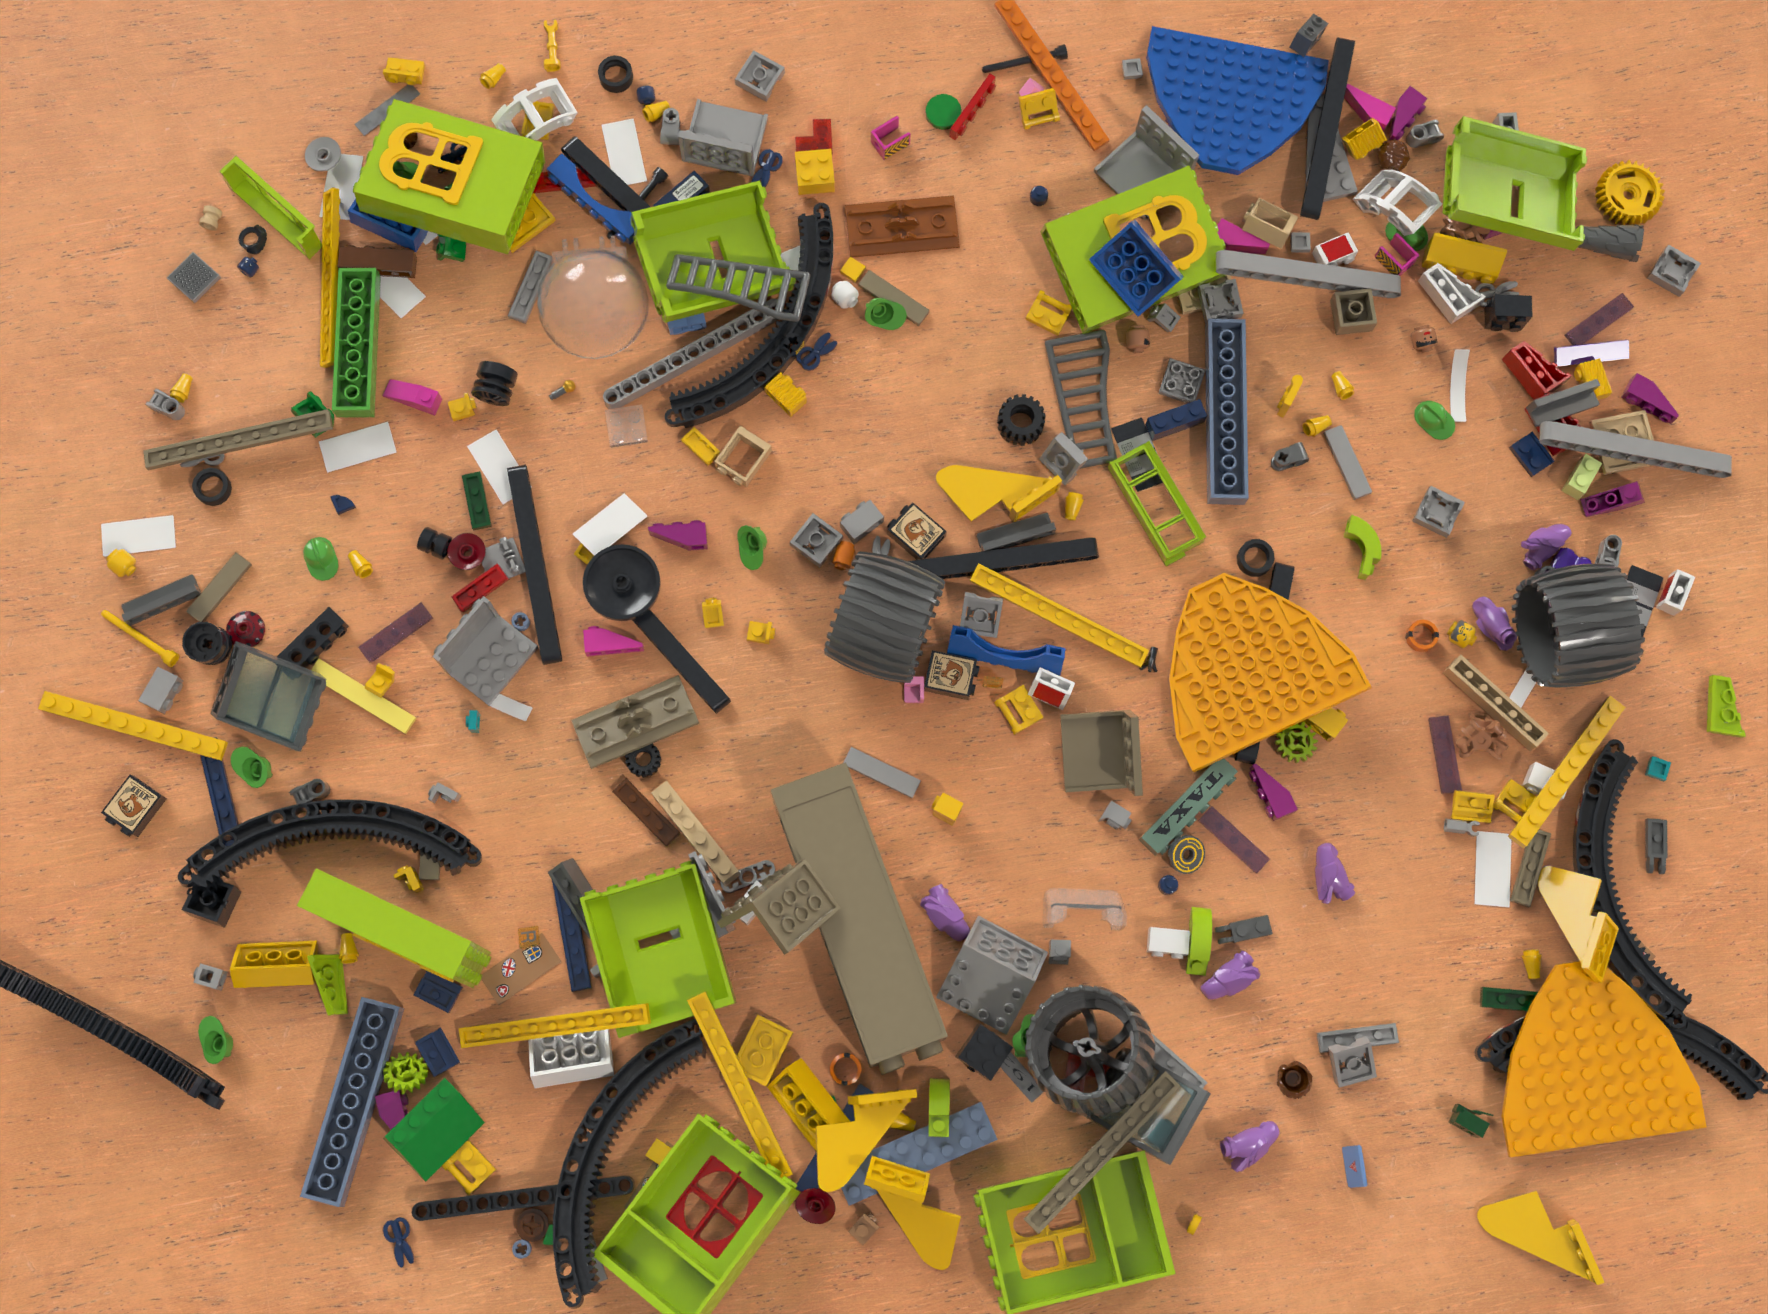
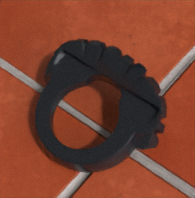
[238,224,267,254]

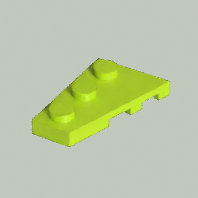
[1707,675,1746,738]
[307,954,348,1016]

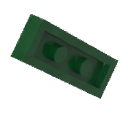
[462,471,492,531]
[1480,987,1538,1012]

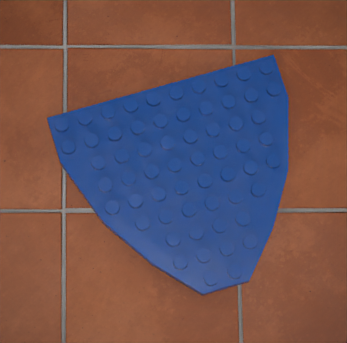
[1146,26,1329,175]

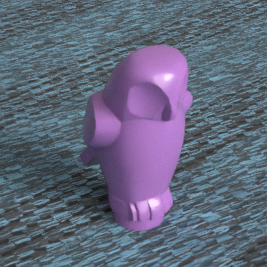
[1521,524,1572,570]
[1472,596,1517,651]
[1315,843,1355,904]
[920,884,970,941]
[1201,951,1260,1000]
[1220,1121,1280,1172]

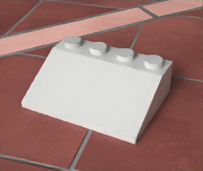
[528,1029,614,1088]

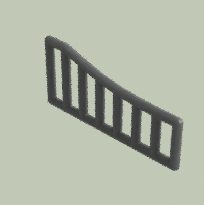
[666,254,810,322]
[1045,330,1117,469]

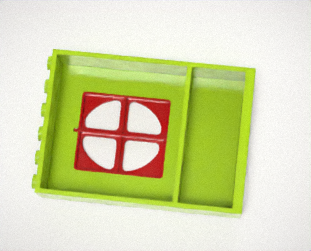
[594,1114,800,1314]

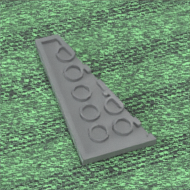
[1305,94,1358,202]

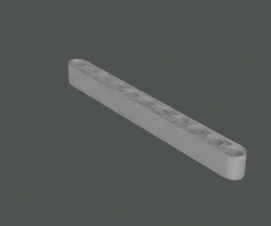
[1216,250,1401,298]
[603,299,779,410]
[1539,421,1732,478]

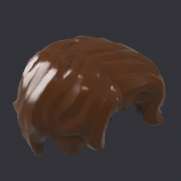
[1377,139,1410,172]
[1277,1061,1313,1099]

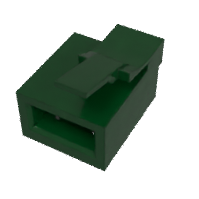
[1449,1104,1494,1138]

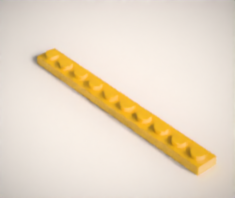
[320,187,341,368]
[970,563,1149,668]
[38,691,228,761]
[1508,696,1626,849]
[687,991,793,1177]
[459,1003,651,1048]

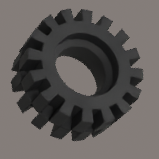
[625,743,661,778]

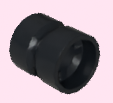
[417,527,452,560]

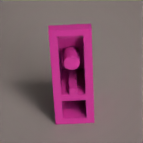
[1344,83,1396,132]
[1217,218,1270,254]
[383,379,442,416]
[583,626,644,657]

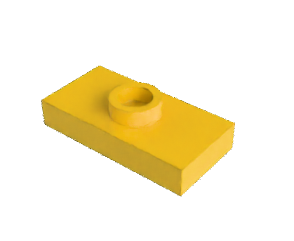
[681,427,721,466]

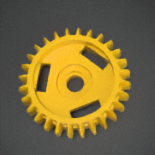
[1594,160,1665,225]

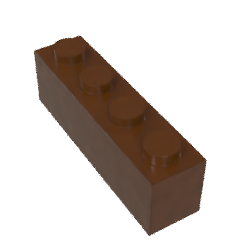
[337,245,417,278]

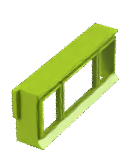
[220,156,322,259]
[1108,441,1206,566]

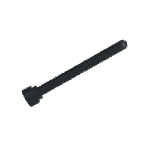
[982,44,1068,73]
[607,167,669,239]

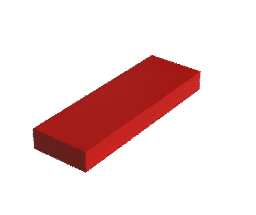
[451,563,510,613]

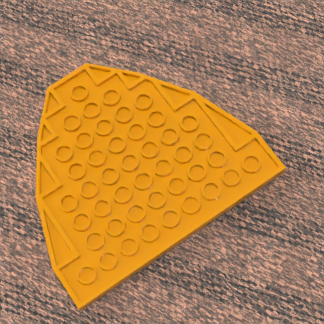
[1169,573,1372,773]
[1501,961,1707,1158]

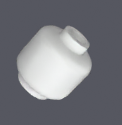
[831,281,859,309]

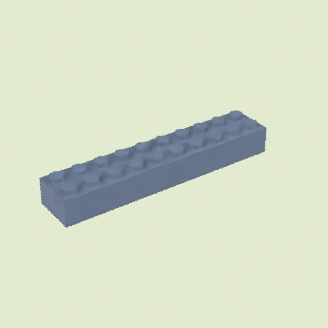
[1205,319,1249,505]
[300,997,405,1207]

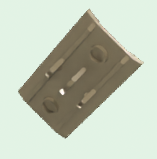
[572,675,699,769]

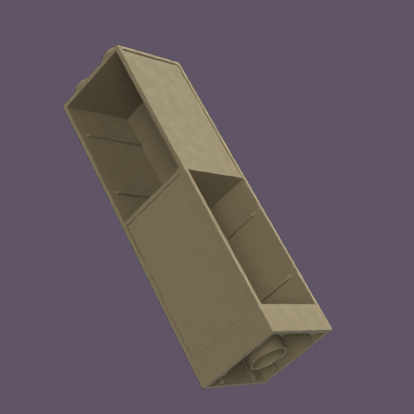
[771,762,948,1075]

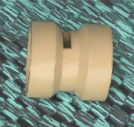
[199,205,223,231]

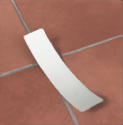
[1450,349,1470,422]

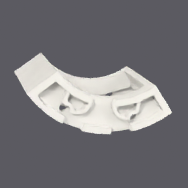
[491,78,578,141]
[1353,169,1442,236]

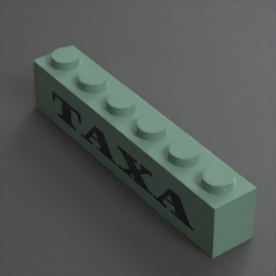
[1139,759,1238,856]

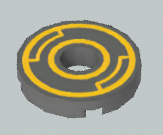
[1168,835,1205,874]

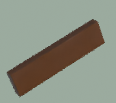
[612,778,681,847]

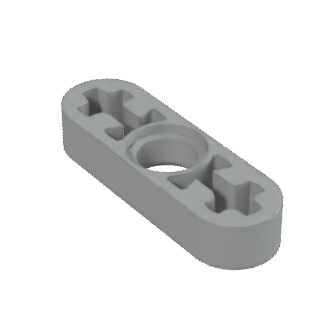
[721,860,775,893]

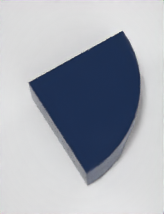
[330,495,356,515]

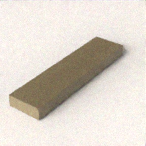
[858,270,930,326]
[186,552,252,622]
[1510,830,1551,908]

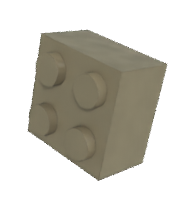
[1330,289,1377,335]

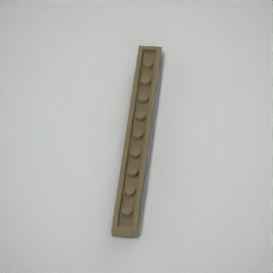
[143,409,333,470]
[1024,1071,1180,1234]

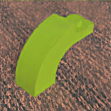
[1344,515,1382,580]
[1185,907,1212,976]
[929,1078,950,1138]

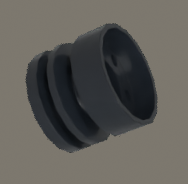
[471,361,518,406]
[182,622,232,665]

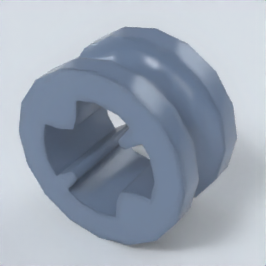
[511,612,530,631]
[512,1239,532,1259]

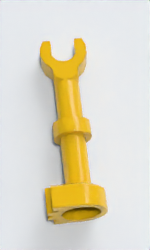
[543,19,561,72]

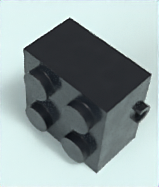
[1484,294,1533,332]
[182,881,241,928]
[955,1024,1013,1081]

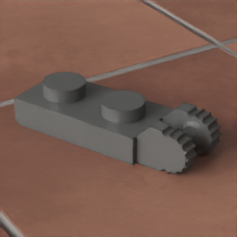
[1645,818,1668,874]
[1215,915,1273,944]

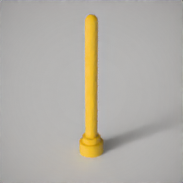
[101,610,180,667]

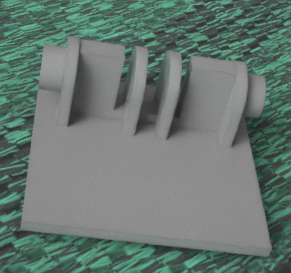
[482,537,525,578]

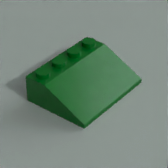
[383,1078,485,1182]

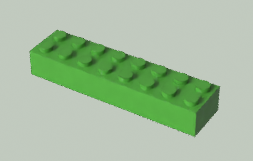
[332,268,381,417]

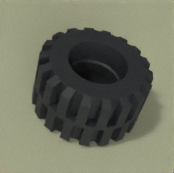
[997,394,1046,446]

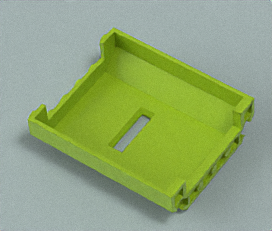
[1442,116,1587,251]
[630,181,796,323]
[580,861,737,1038]

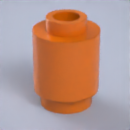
[832,541,855,571]

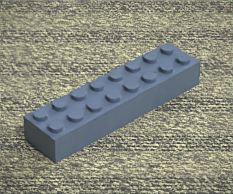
[841,1102,998,1206]

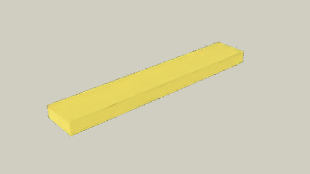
[311,659,417,734]

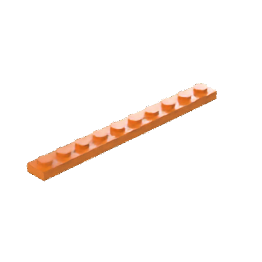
[994,0,1110,151]

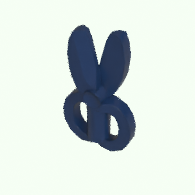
[433,143,467,174]
[751,149,783,187]
[796,332,837,371]
[383,1217,414,1268]

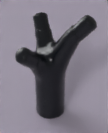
[1139,647,1158,672]

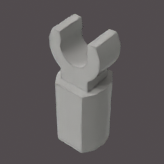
[1444,818,1480,837]

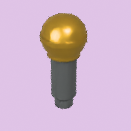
[549,380,576,400]

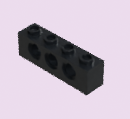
[274,607,349,680]

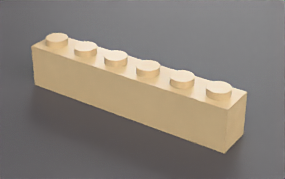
[1443,655,1549,751]
[651,780,741,887]

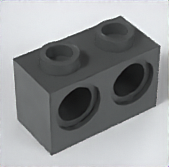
[1289,14,1328,57]

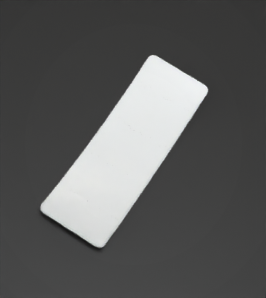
[1509,670,1536,708]
[490,694,532,721]

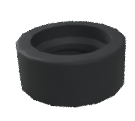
[598,55,633,93]
[192,468,232,506]
[1237,539,1275,577]

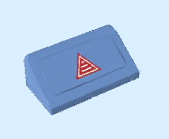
[1342,1145,1368,1188]

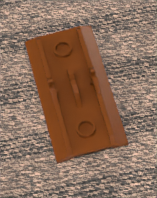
[845,195,960,258]

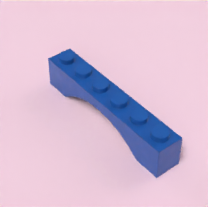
[547,153,635,245]
[947,625,1066,676]

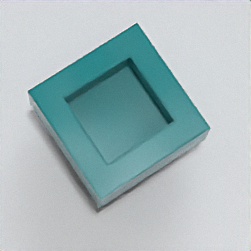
[466,710,480,733]
[1645,756,1671,782]

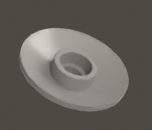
[305,137,341,171]

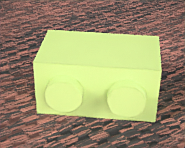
[1561,454,1602,500]

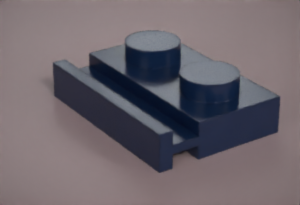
[1509,431,1555,477]
[413,971,463,1013]
[415,1028,460,1078]

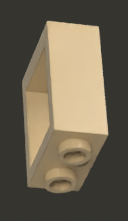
[1242,198,1298,249]
[714,426,772,487]

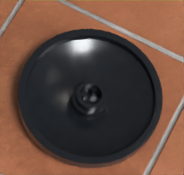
[583,544,661,621]

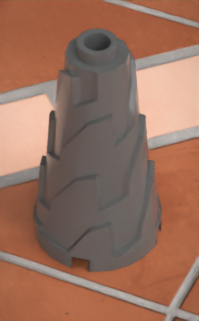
[1576,224,1644,262]

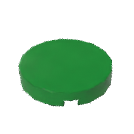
[925,94,962,130]

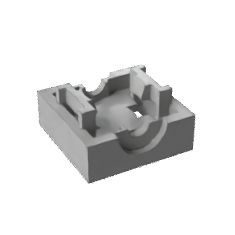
[735,50,785,102]
[1647,245,1701,297]
[1197,279,1243,324]
[1039,432,1088,485]
[1412,486,1465,538]
[790,513,843,568]
[960,592,1003,638]
[1328,1036,1377,1088]

